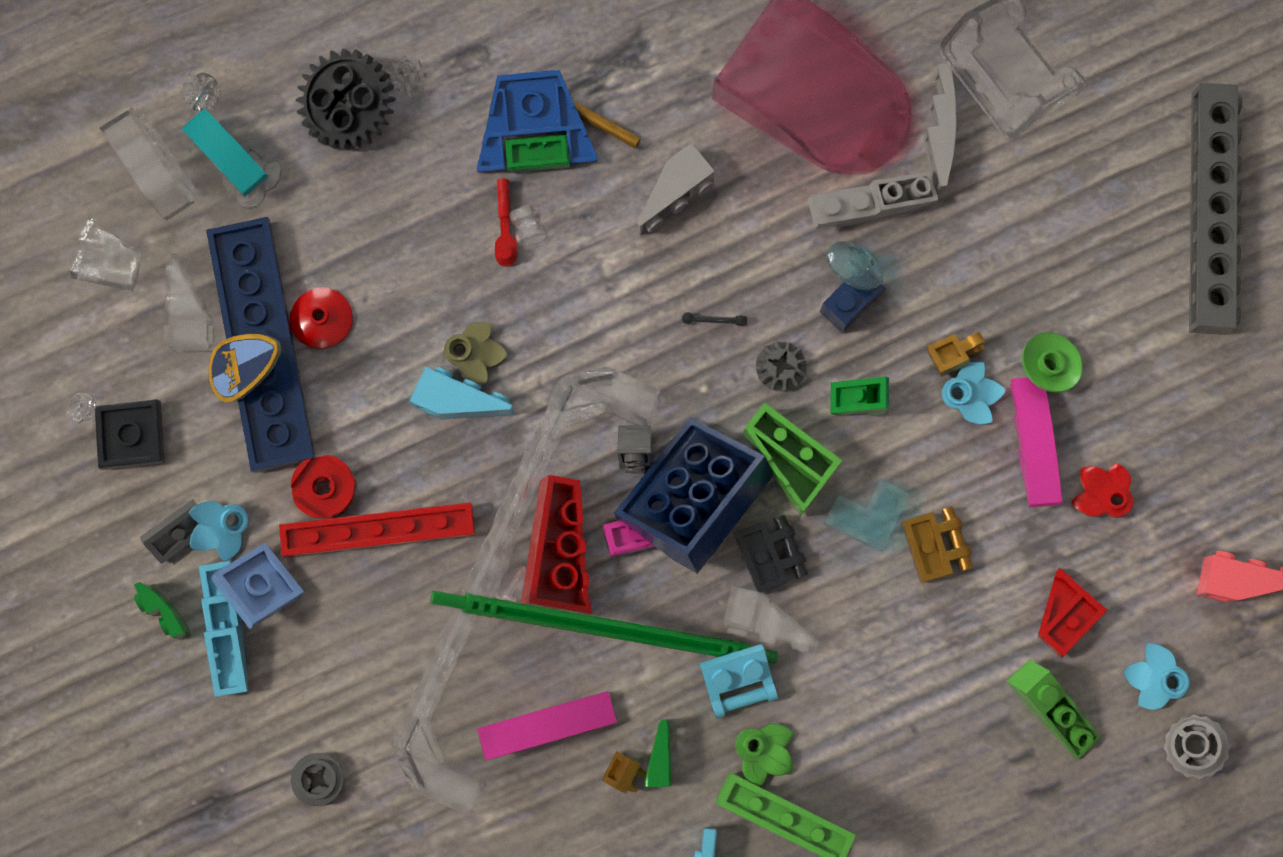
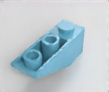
[409,366,515,420]

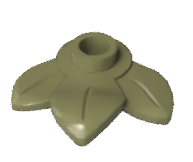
[444,322,507,384]

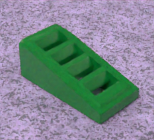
[644,719,671,787]

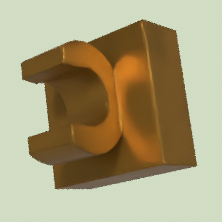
[601,751,646,794]

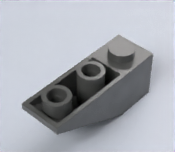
[617,425,651,474]

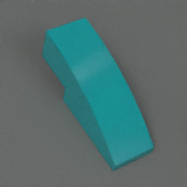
[181,108,269,197]

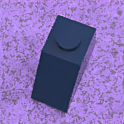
[820,267,886,333]

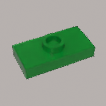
[505,134,570,173]

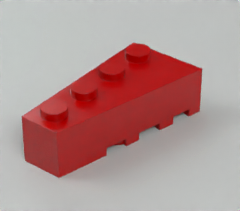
[521,475,592,615]

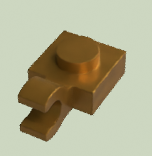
[926,332,986,377]

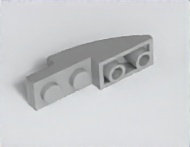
[807,171,938,229]

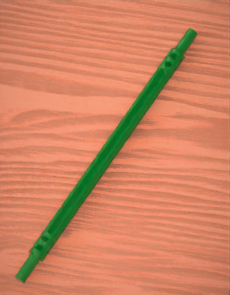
[430,590,778,664]

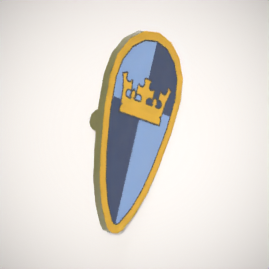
[209,334,281,402]

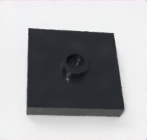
[95,399,165,470]

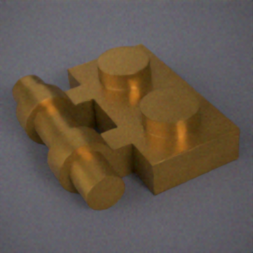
[901,506,973,584]

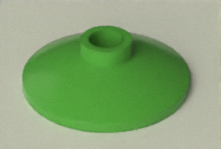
[1022,332,1082,393]

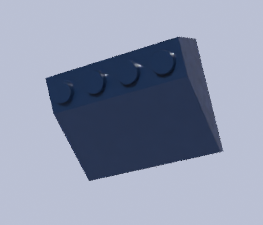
[614,417,773,574]

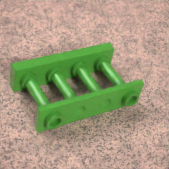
[715,773,856,857]

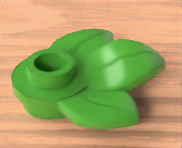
[735,723,794,786]

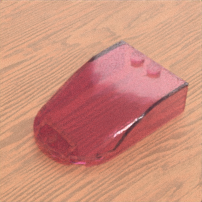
[712,0,911,175]

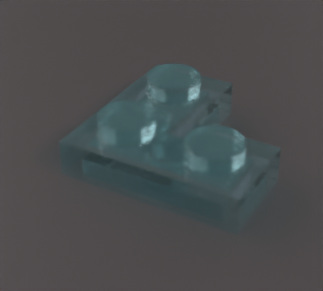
[823,479,910,552]

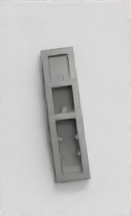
[923,62,957,196]

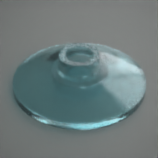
[827,241,884,291]

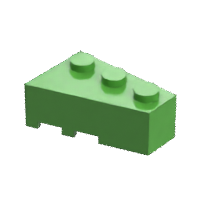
[743,403,842,516]

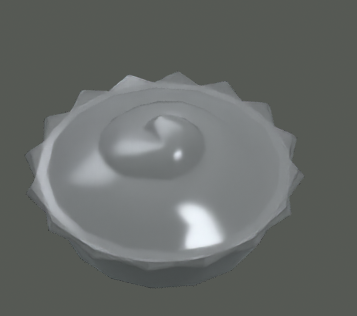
[1163,714,1231,780]

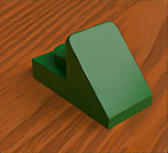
[830,376,889,417]

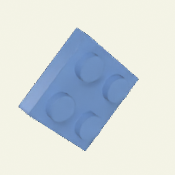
[211,543,304,629]

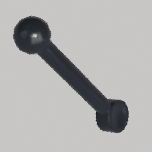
[682,312,748,326]

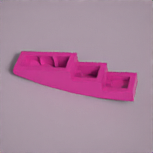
[1010,377,1062,508]
[477,691,617,761]

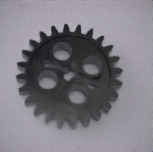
[296,48,396,151]

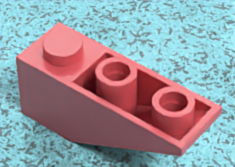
[1197,551,1283,603]

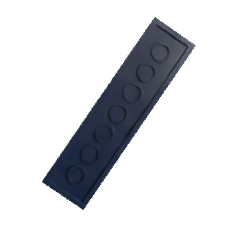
[206,217,315,473]

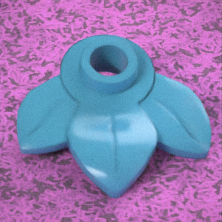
[941,362,1005,425]
[189,501,249,561]
[1123,643,1190,710]

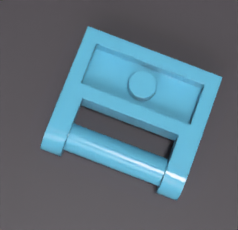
[699,644,778,719]

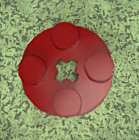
[291,455,357,519]

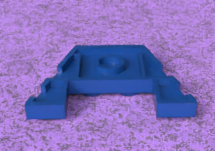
[477,70,598,172]

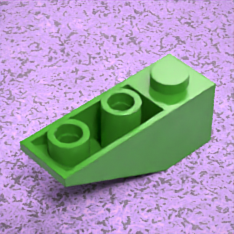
[1006,659,1101,760]

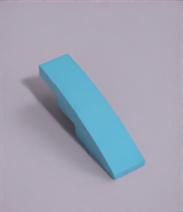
[198,560,248,697]

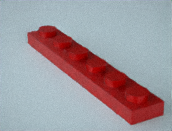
[279,502,475,558]

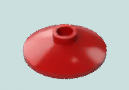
[290,288,353,349]

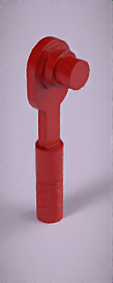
[495,178,517,267]

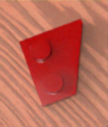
[1037,568,1107,658]

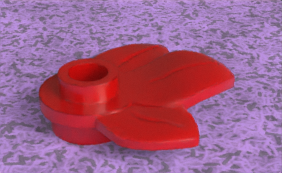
[1071,463,1134,518]

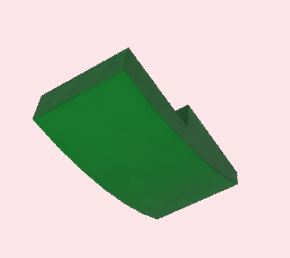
[134,582,191,640]

